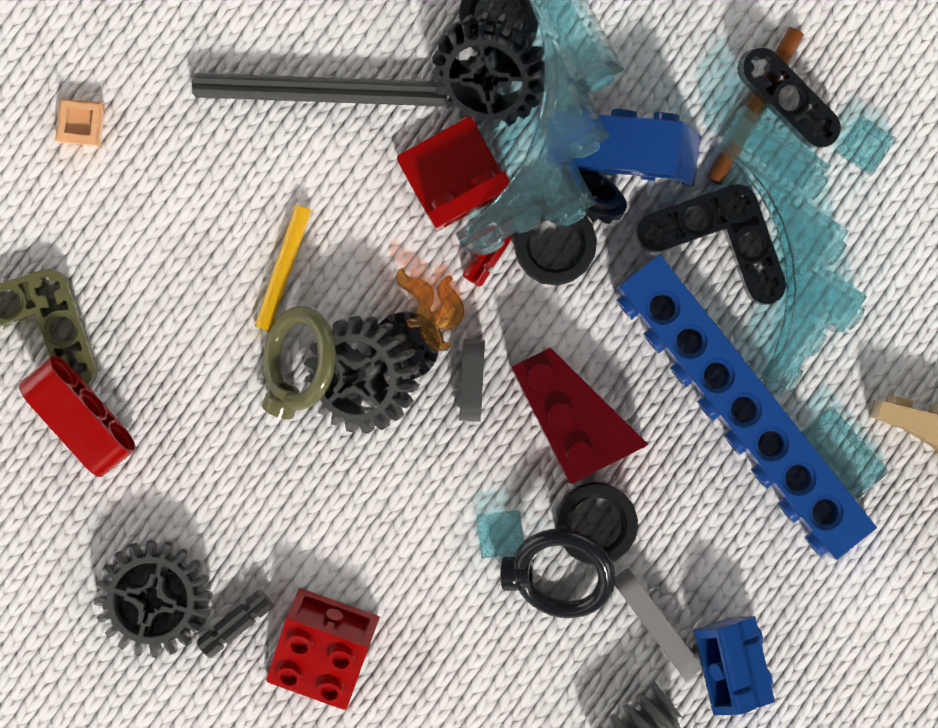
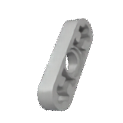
[615,568,702,681]

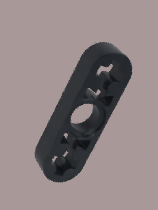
[737,48,841,148]

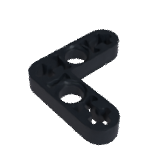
[636,184,786,305]

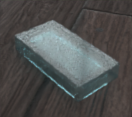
[801,406,890,500]

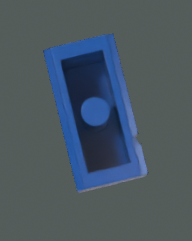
[694,616,775,715]

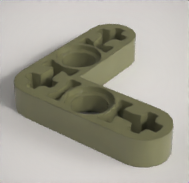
[0,269,98,387]

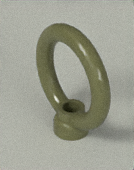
[261,306,336,419]

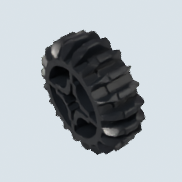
[432,11,549,129]

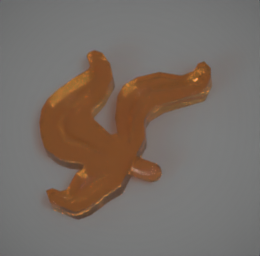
[395,268,465,352]

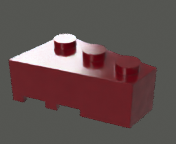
[510,347,649,484]

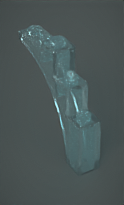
[456,0,624,255]
[713,106,868,395]

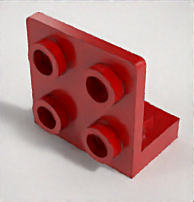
[397,117,513,233]
[266,587,380,710]

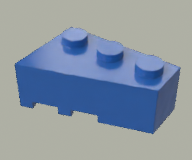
[549,106,701,186]

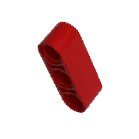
[19,355,136,477]

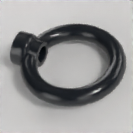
[500,528,615,618]

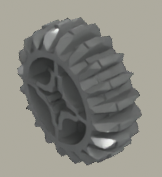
[303,316,421,434]
[94,539,213,658]

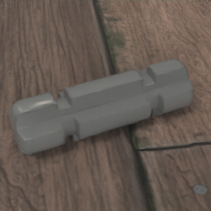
[196,590,273,658]

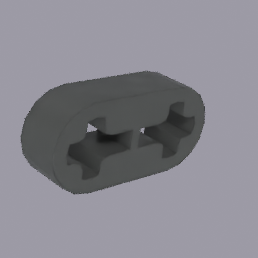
[459,339,485,422]

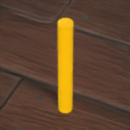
[254,204,311,331]

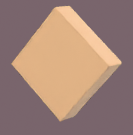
[55,98,105,147]

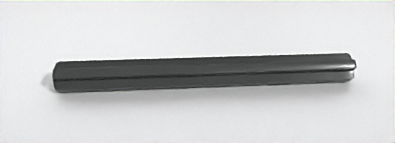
[191,73,448,107]

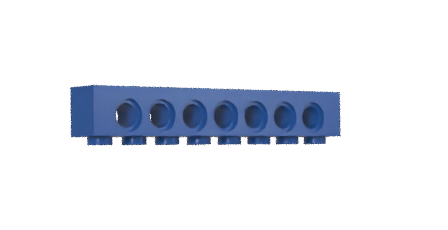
[616,254,877,560]

